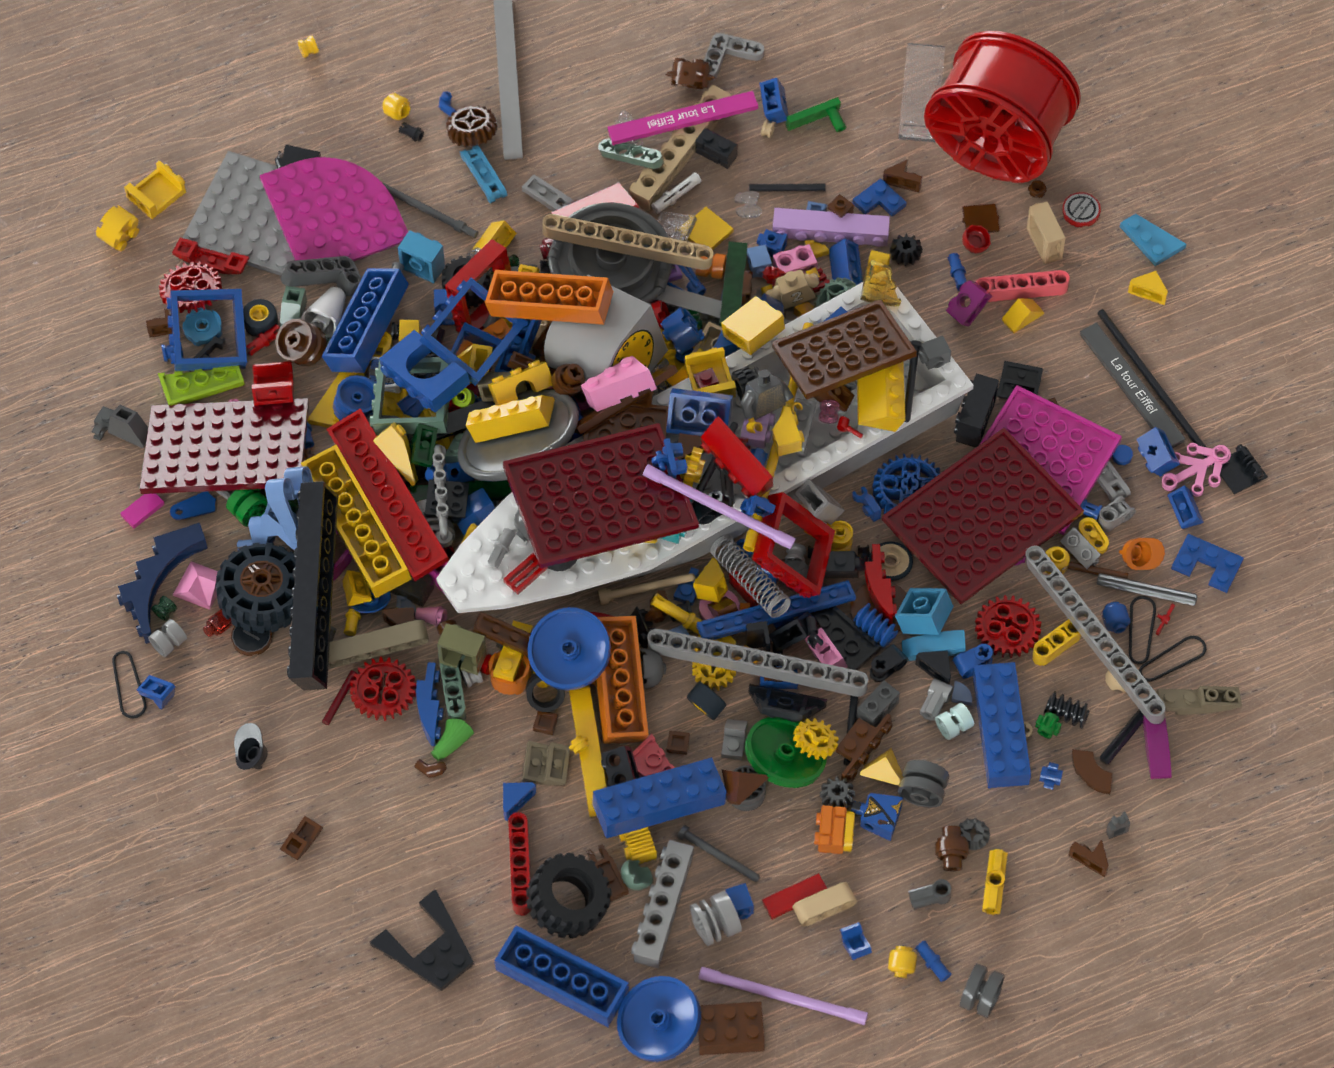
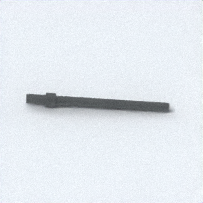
[383,183,479,238]

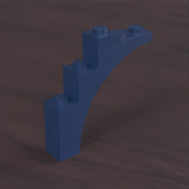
[117,522,208,644]

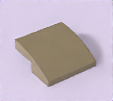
[521,741,570,786]

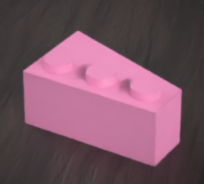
[581,356,657,412]

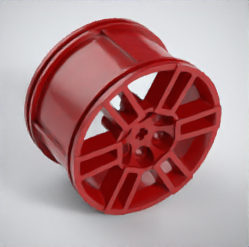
[924,31,1081,183]

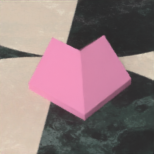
[173,561,218,610]

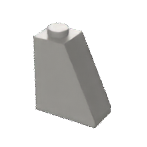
[795,479,845,525]

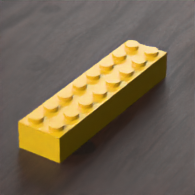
[301,445,411,598]

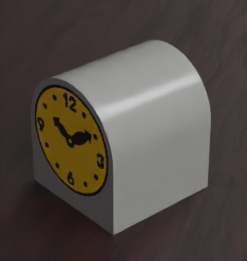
[544,275,668,382]

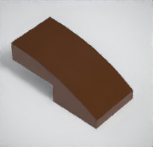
[280,816,323,861]

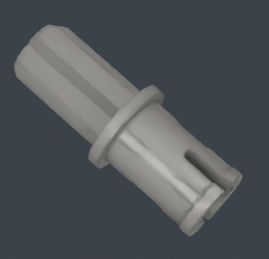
[488,528,516,567]

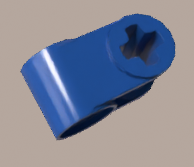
[952,644,993,679]

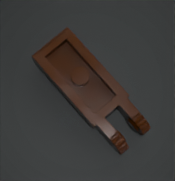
[586,844,629,902]

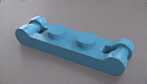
[460,145,508,204]

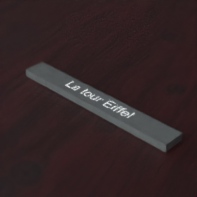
[1080,322,1185,448]

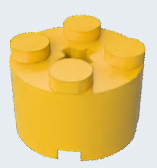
[96,205,140,252]

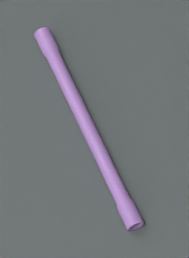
[642,464,796,549]
[699,967,868,1025]

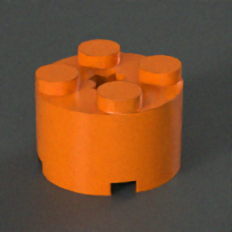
[489,650,531,695]

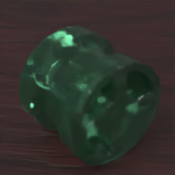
[151,596,178,621]

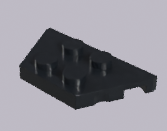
[748,684,827,722]

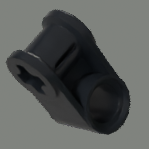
[692,490,733,525]
[870,644,909,682]

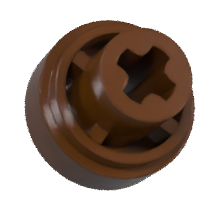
[551,364,585,397]
[935,826,969,872]

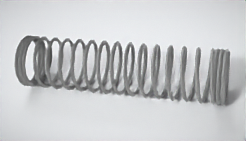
[711,535,791,618]

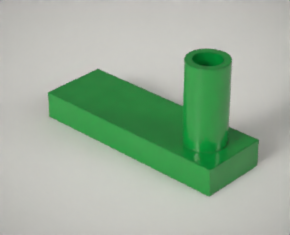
[785,97,847,133]

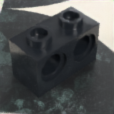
[601,746,640,787]

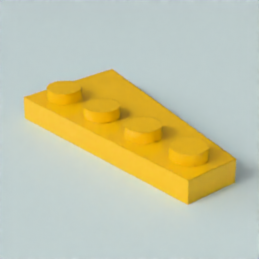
[308,366,368,428]

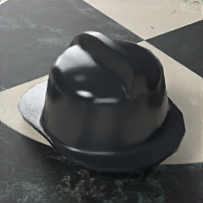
[234,723,268,770]

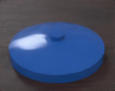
[528,607,611,690]
[617,976,701,1062]

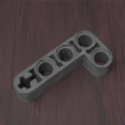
[280,256,362,297]

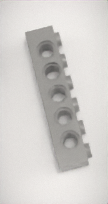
[631,840,694,969]

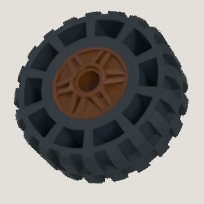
[216,542,296,633]

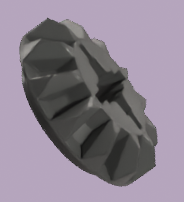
[959,818,990,850]

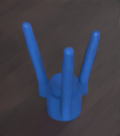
[667,265,706,296]

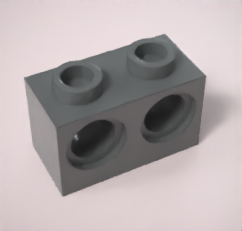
[856,680,900,727]

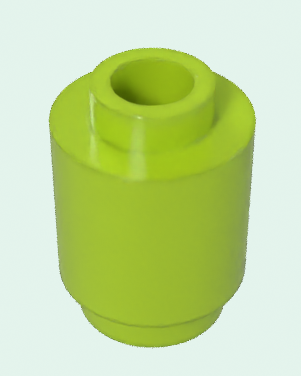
[452,388,475,408]

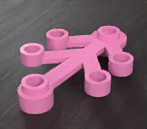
[1162,443,1231,497]

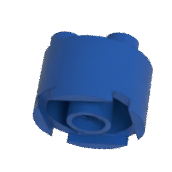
[661,307,705,355]

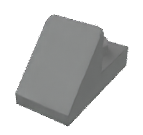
[721,719,748,760]

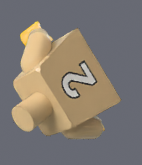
[761,267,820,310]

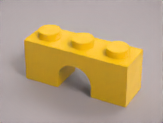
[487,360,552,406]

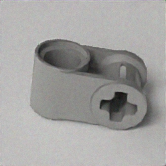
[1097,496,1136,532]

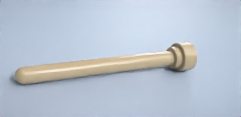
[598,573,695,605]

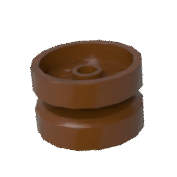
[275,319,327,366]

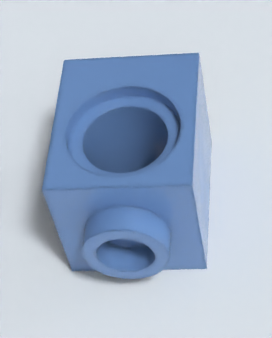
[747,245,772,278]

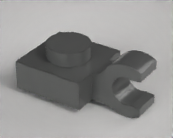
[92,406,115,441]

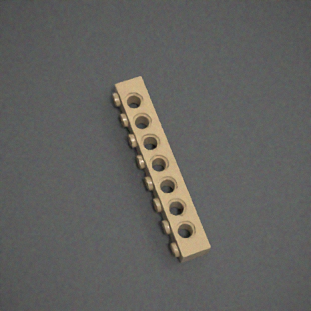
[629,84,732,211]

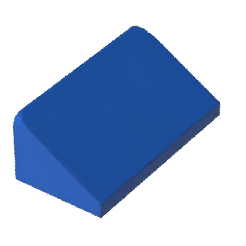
[1167,485,1204,529]

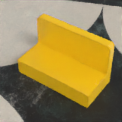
[472,220,517,252]

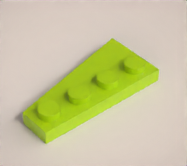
[158,365,245,406]

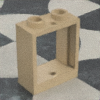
[1027,201,1065,265]

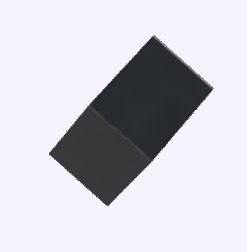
[915,651,951,685]

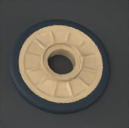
[869,541,913,581]

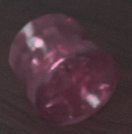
[819,400,840,424]

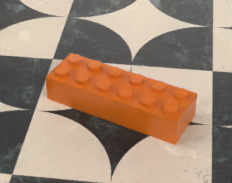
[485,270,614,325]
[596,616,649,744]

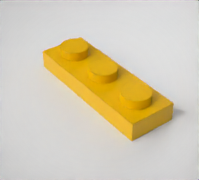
[493,620,533,682]

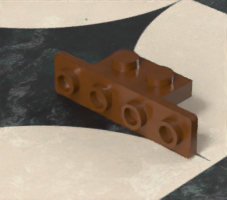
[836,713,893,783]

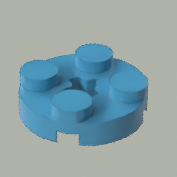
[182,308,222,346]

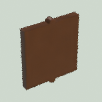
[962,204,1000,233]

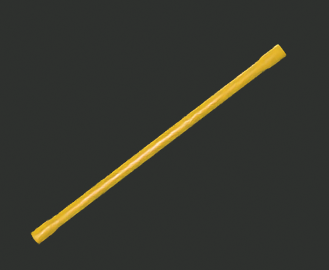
[743,322,814,552]

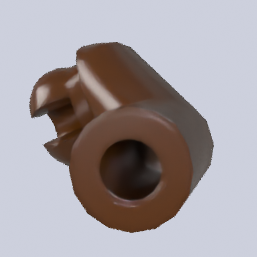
[414,759,447,778]

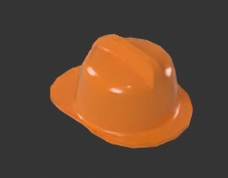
[1119,538,1165,570]

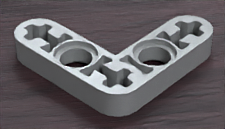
[704,33,764,81]

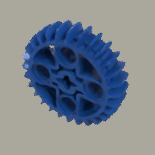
[872,453,941,514]

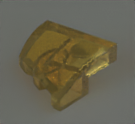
[860,260,901,306]

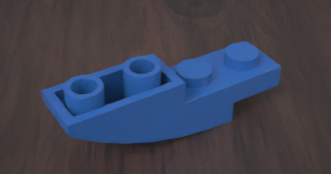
[416,662,444,746]

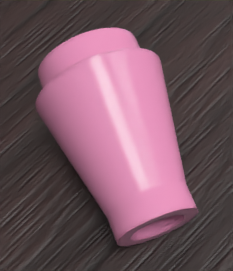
[415,606,447,626]

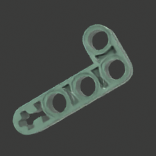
[438,655,466,721]

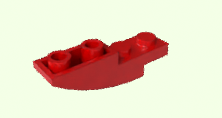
[864,544,897,624]

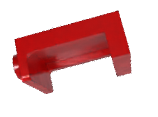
[252,361,294,406]

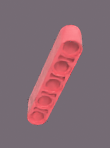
[976,270,1070,302]

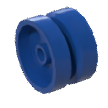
[333,375,375,421]

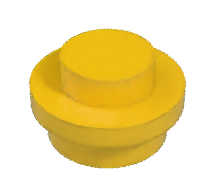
[569,736,589,754]

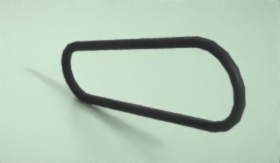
[1129,596,1156,664]
[1139,636,1206,682]
[112,651,147,719]

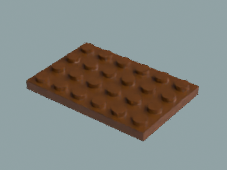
[772,299,917,400]

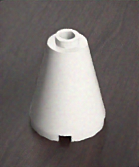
[301,287,346,340]

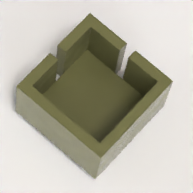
[437,623,487,675]

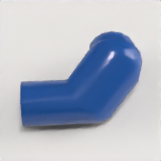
[439,91,457,117]

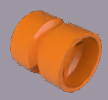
[695,253,727,280]

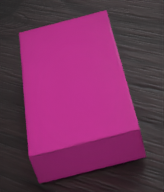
[120,494,165,529]

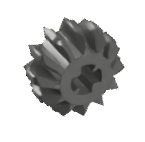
[820,776,855,809]

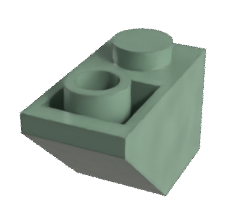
[279,286,307,329]

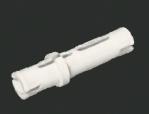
[651,172,701,214]

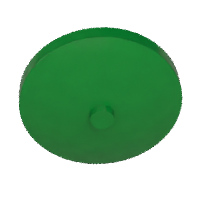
[745,717,827,788]

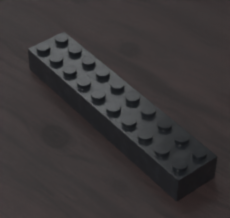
[287,481,338,691]

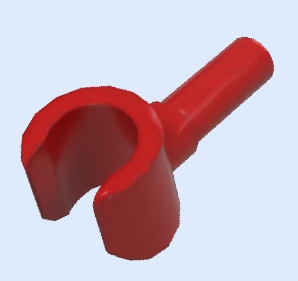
[837,416,863,438]

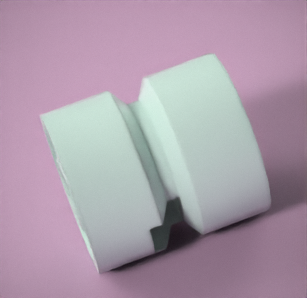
[935,703,974,740]

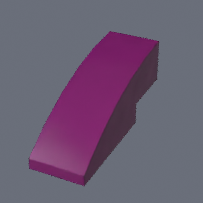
[1143,716,1172,779]

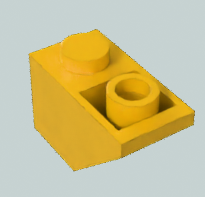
[772,407,804,457]
[693,558,728,603]

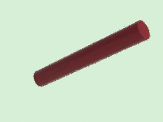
[322,670,357,725]

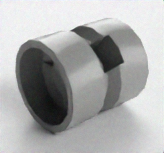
[148,619,187,657]

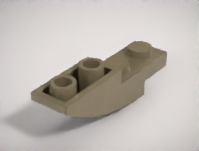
[1156,686,1242,715]

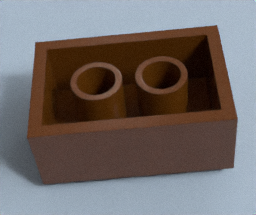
[698,1001,765,1056]

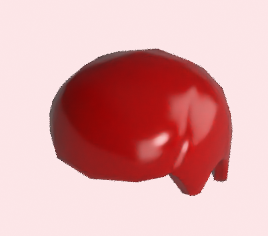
[962,225,991,254]

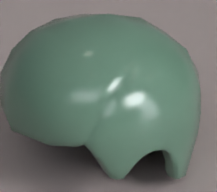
[621,860,653,891]

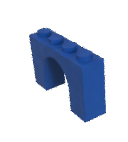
[379,330,470,413]

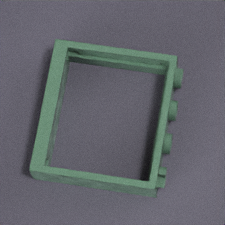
[370,357,450,435]

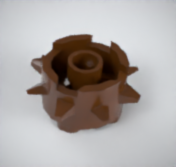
[665,58,716,89]

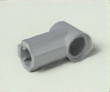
[920,678,954,721]

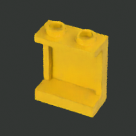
[124,160,186,219]
[685,347,736,398]

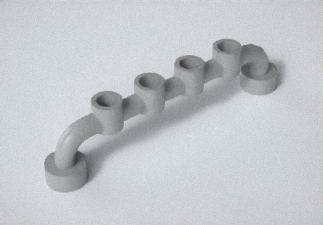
[433,445,452,548]

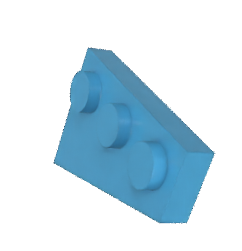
[1120,213,1186,266]

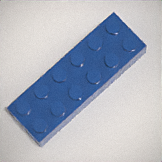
[322,268,409,373]
[972,662,1031,788]
[592,757,726,839]
[494,925,629,1027]

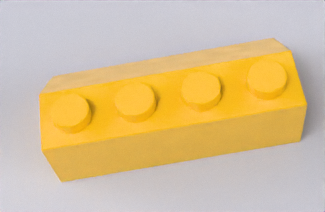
[857,361,905,432]
[466,395,555,443]

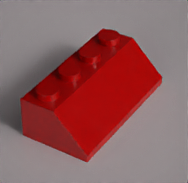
[700,416,773,498]

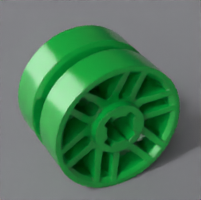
[226,489,268,527]

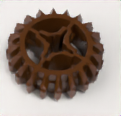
[446,105,497,148]

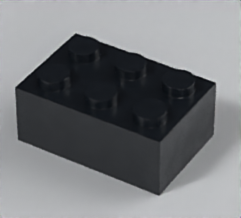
[954,373,999,448]

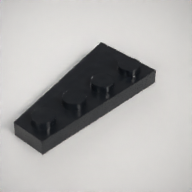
[810,606,881,671]

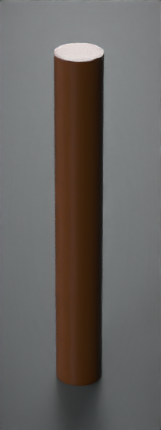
[1067,561,1129,579]

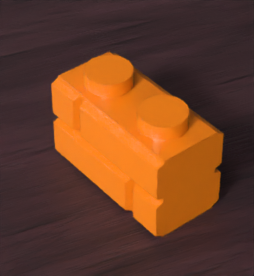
[814,805,847,854]

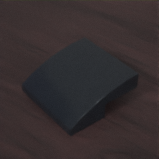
[997,361,1043,399]

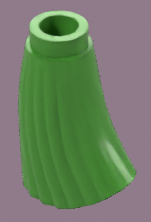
[431,719,474,761]

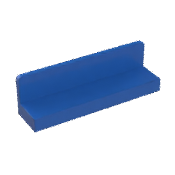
[829,238,863,285]

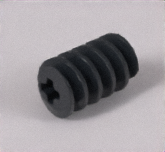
[1044,691,1090,729]

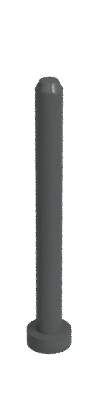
[677,825,760,882]

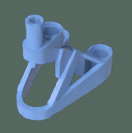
[237,466,313,550]

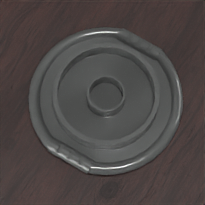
[547,202,673,304]
[457,389,579,481]

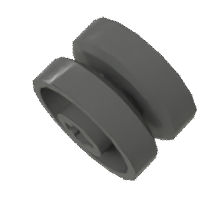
[898,760,950,808]
[959,963,1005,1018]

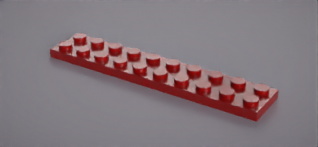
[327,408,450,581]

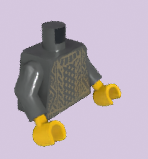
[741,370,803,433]

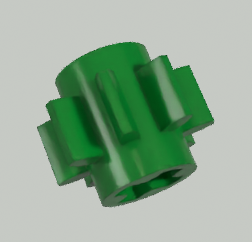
[1035,712,1062,738]

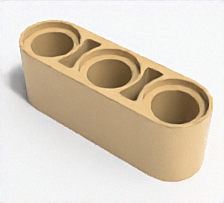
[792,882,857,927]

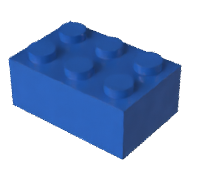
[666,388,733,436]

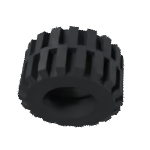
[441,256,491,309]

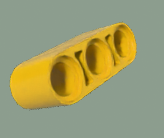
[1032,619,1081,666]

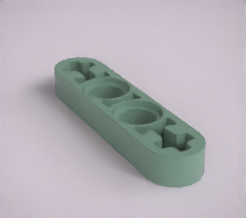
[598,139,664,169]

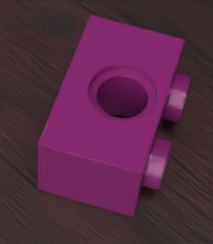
[946,280,992,327]

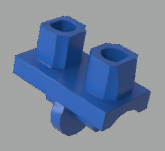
[651,438,687,479]

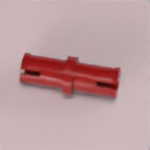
[246,324,280,356]

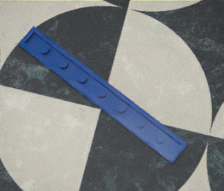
[696,580,856,640]

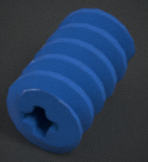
[854,603,898,647]

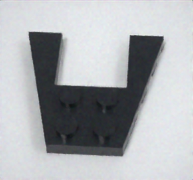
[370,889,474,991]

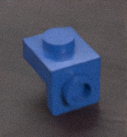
[740,495,776,517]
[840,922,872,960]

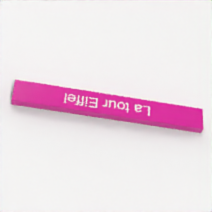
[607,91,758,145]

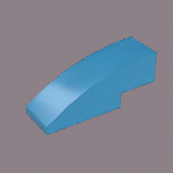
[902,630,966,661]

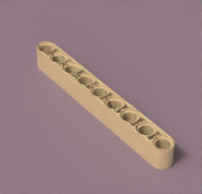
[542,214,713,270]

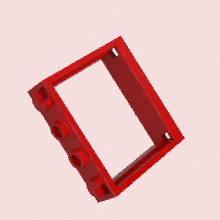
[445,239,511,333]
[752,492,835,598]

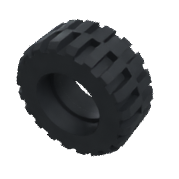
[526,853,612,939]

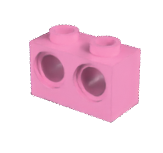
[773,244,817,274]
[805,627,848,668]

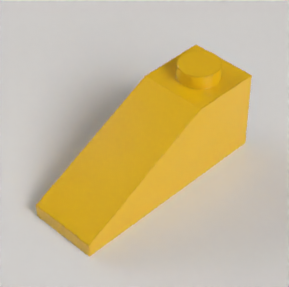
[373,422,418,486]

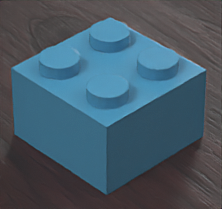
[398,230,445,283]
[895,588,954,635]

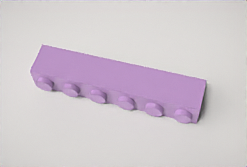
[773,208,890,247]

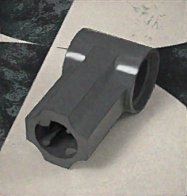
[908,879,951,910]

